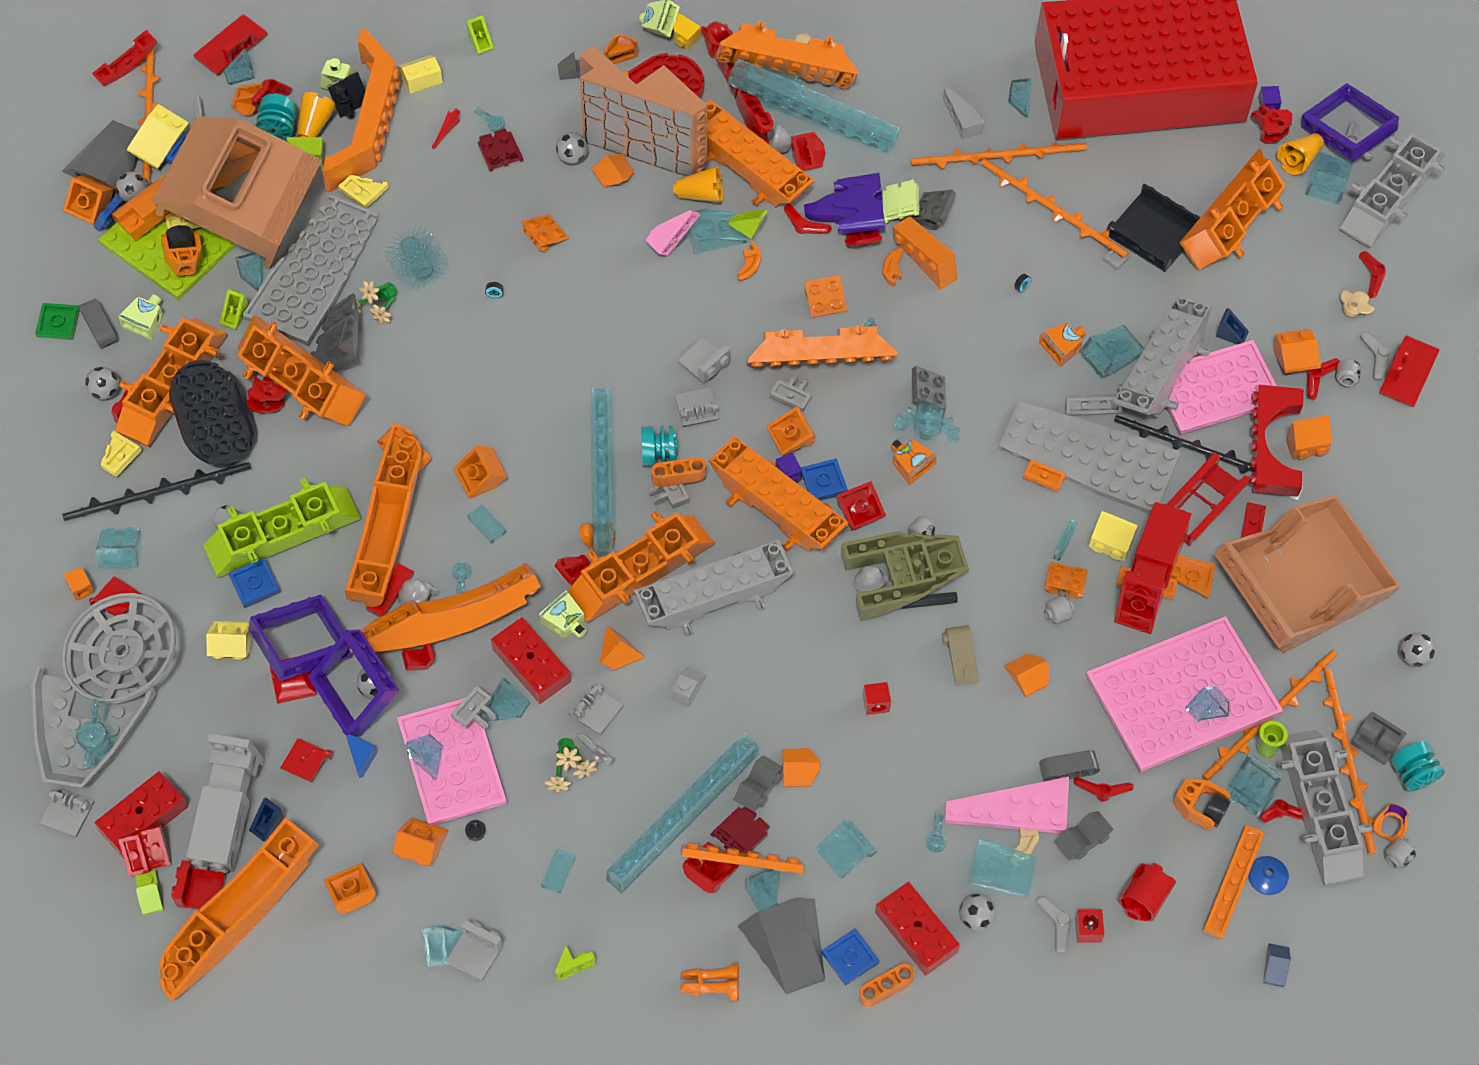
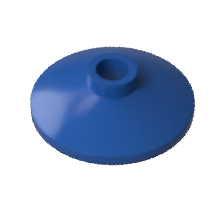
[1248,856,1289,895]

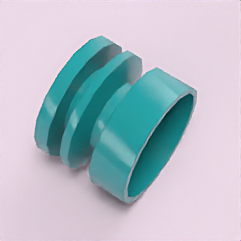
[255,94,297,140]
[641,426,677,466]
[1391,741,1445,791]

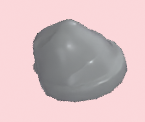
[771,123,791,153]
[853,566,893,593]
[398,578,440,606]

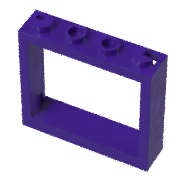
[1301,83,1399,162]
[248,594,352,681]
[308,629,399,737]

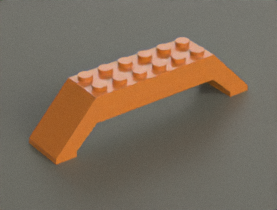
[322,28,401,192]

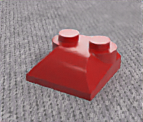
[836,481,886,530]
[270,656,316,704]
[682,841,739,893]

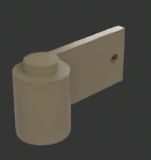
[942,625,979,685]

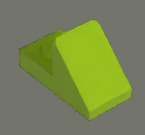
[135,870,164,915]
[555,945,596,981]

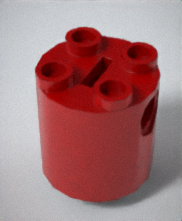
[1118,863,1176,922]

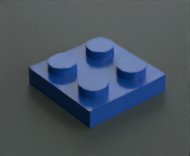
[801,458,848,501]
[228,558,280,608]
[821,928,879,986]

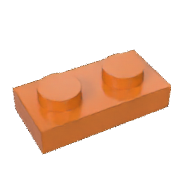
[1023,460,1066,492]

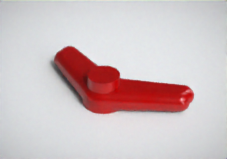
[251,79,292,106]
[784,203,832,234]
[1359,251,1386,298]
[1307,358,1340,400]
[1074,777,1134,802]
[1260,799,1304,823]

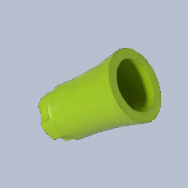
[1257,721,1288,759]

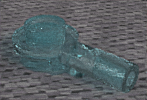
[474,107,505,132]
[452,562,471,595]
[926,813,946,852]

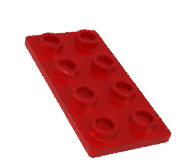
[194,14,267,75]
[1380,335,1440,407]

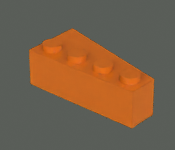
[893,216,957,290]

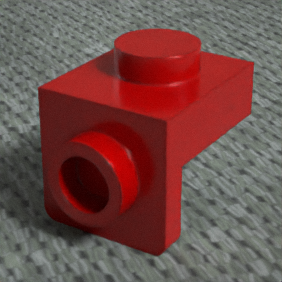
[401,643,435,671]

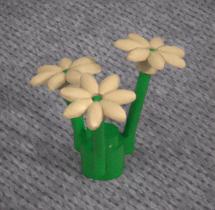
[345,280,397,324]
[544,738,597,793]

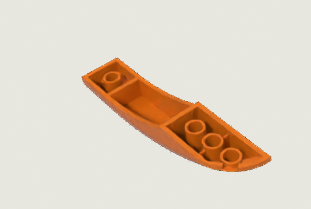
[111,141,259,241]
[345,423,422,607]
[349,563,541,653]
[159,817,320,1001]

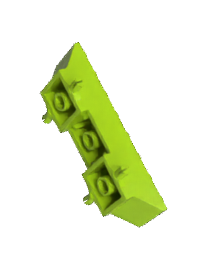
[203,477,361,578]

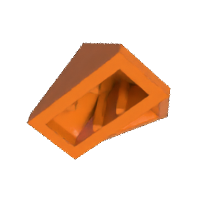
[600,627,646,670]

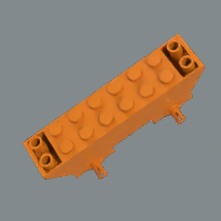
[714,21,858,89]
[705,99,815,207]
[1180,149,1286,270]
[237,315,367,426]
[115,318,228,447]
[746,325,897,367]
[709,436,848,552]
[567,510,715,623]

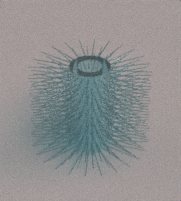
[385,226,449,291]

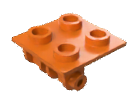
[521,214,569,253]
[804,275,847,318]
[1044,562,1088,599]

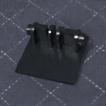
[327,71,366,118]

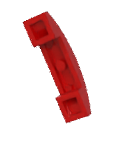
[92,29,157,86]

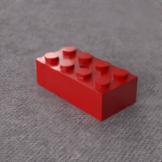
[491,617,571,704]
[94,771,188,859]
[875,881,960,976]

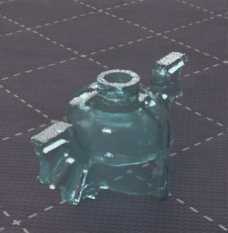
[893,403,960,442]
[75,699,114,769]

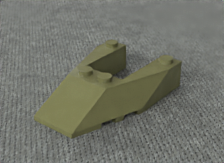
[841,531,969,621]

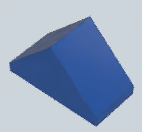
[346,734,377,778]

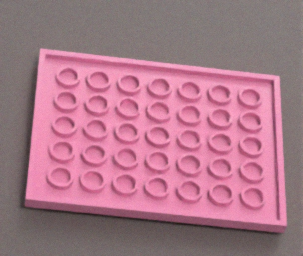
[1086,616,1283,772]

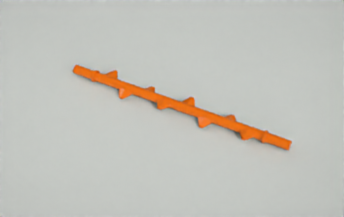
[138,48,159,186]
[910,142,1087,169]
[981,158,1129,258]
[1202,650,1337,780]
[1323,669,1377,855]

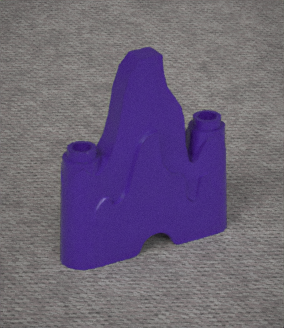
[804,173,885,234]

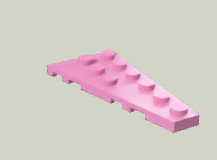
[945,777,1069,834]

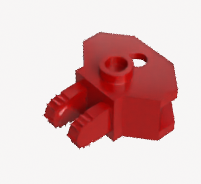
[1251,104,1293,143]
[246,376,287,413]

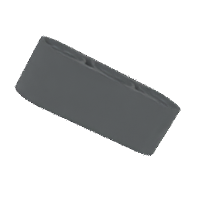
[78,298,117,348]
[1039,750,1100,781]

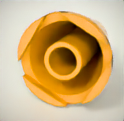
[297,92,336,137]
[1277,133,1324,175]
[673,167,723,203]

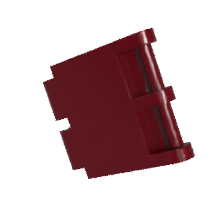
[478,128,523,172]
[710,806,770,854]

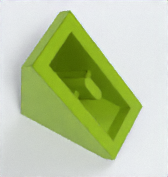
[466,15,494,54]
[728,209,767,239]
[219,289,248,330]

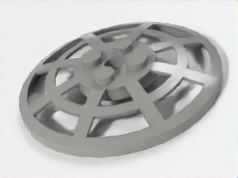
[62,593,176,704]

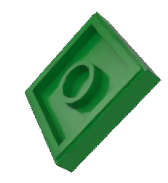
[35,303,80,340]

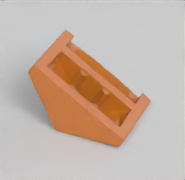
[604,34,638,65]
[231,82,262,117]
[592,154,635,188]
[1004,654,1049,698]
[782,748,820,787]

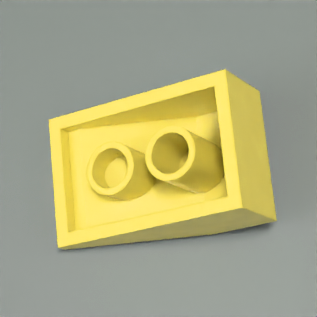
[127,104,189,169]

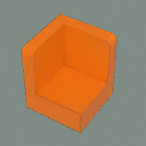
[63,567,94,601]

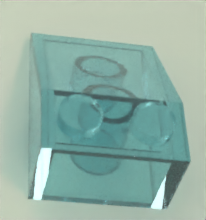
[1305,152,1353,205]
[688,209,747,254]
[1079,325,1145,378]
[1227,753,1283,817]
[969,839,1037,897]

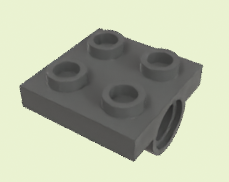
[912,189,956,230]
[912,366,946,412]
[1351,711,1407,765]

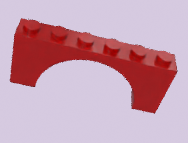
[1250,384,1304,497]

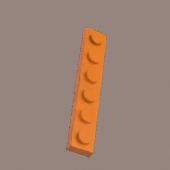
[1203,825,1265,940]
[680,842,804,874]

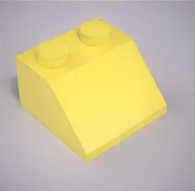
[398,55,443,94]
[1089,511,1138,561]
[206,621,252,660]

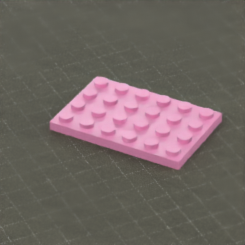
[1167,340,1277,435]
[397,698,507,826]

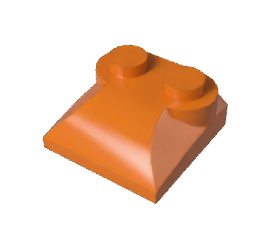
[766,406,816,456]
[323,863,376,914]

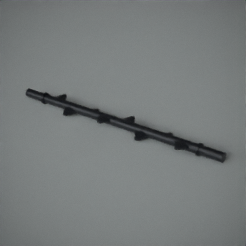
[1114,415,1253,473]
[62,462,251,521]

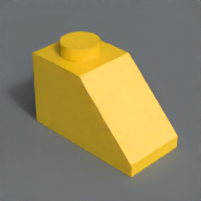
[673,13,701,50]

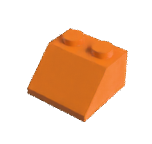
[63,175,114,225]
[1273,329,1321,373]
[1285,415,1332,460]
[453,445,507,498]
[392,817,448,866]

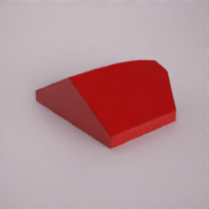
[791,132,826,171]
[844,230,882,247]
[554,554,591,585]

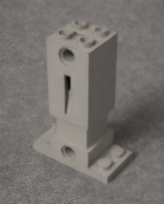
[186,734,264,874]

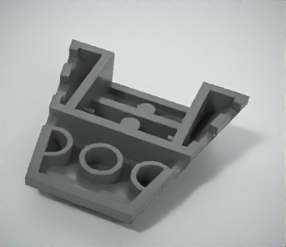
[62,120,139,195]
[311,293,358,372]
[738,898,825,994]

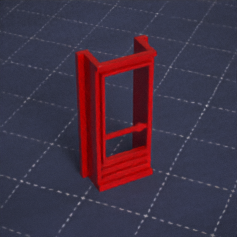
[1166,453,1251,547]

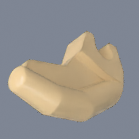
[1008,828,1039,864]

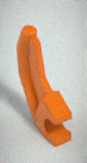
[737,242,762,281]
[882,247,903,287]

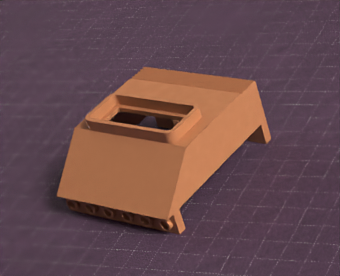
[151,117,322,269]

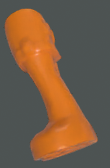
[680,963,739,1002]

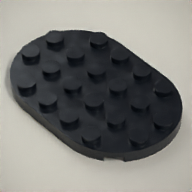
[169,360,256,466]

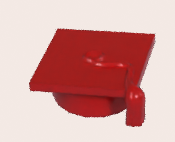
[89,576,141,616]
[280,738,333,783]

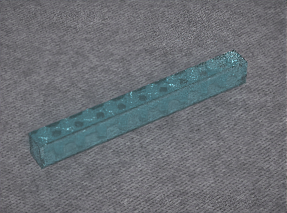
[727,58,900,153]
[590,388,613,558]
[606,733,759,894]

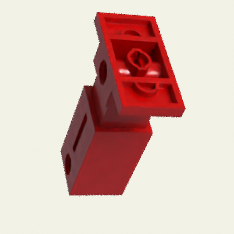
[1114,502,1192,634]

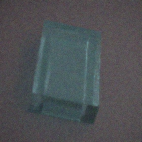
[467,505,506,544]
[1053,520,1077,561]
[541,849,576,894]

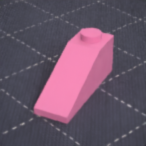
[646,210,701,256]

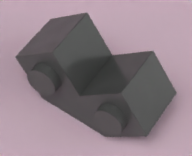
[733,755,783,812]
[1054,811,1114,860]

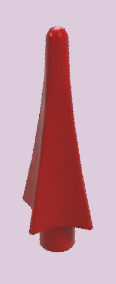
[432,108,461,149]

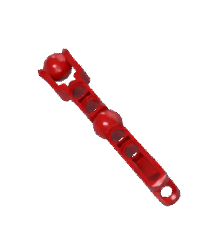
[701,21,774,144]

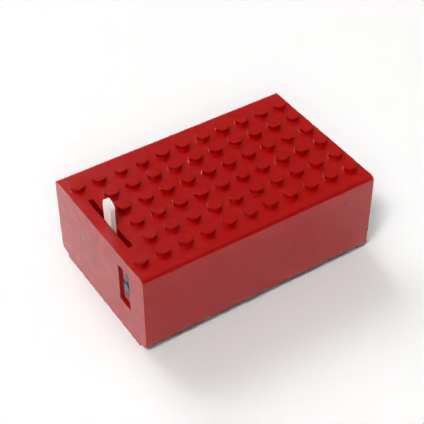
[1035,0,1258,139]

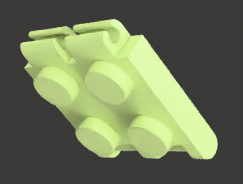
[883,179,919,223]

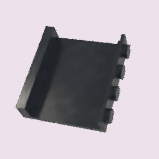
[1107,183,1200,272]

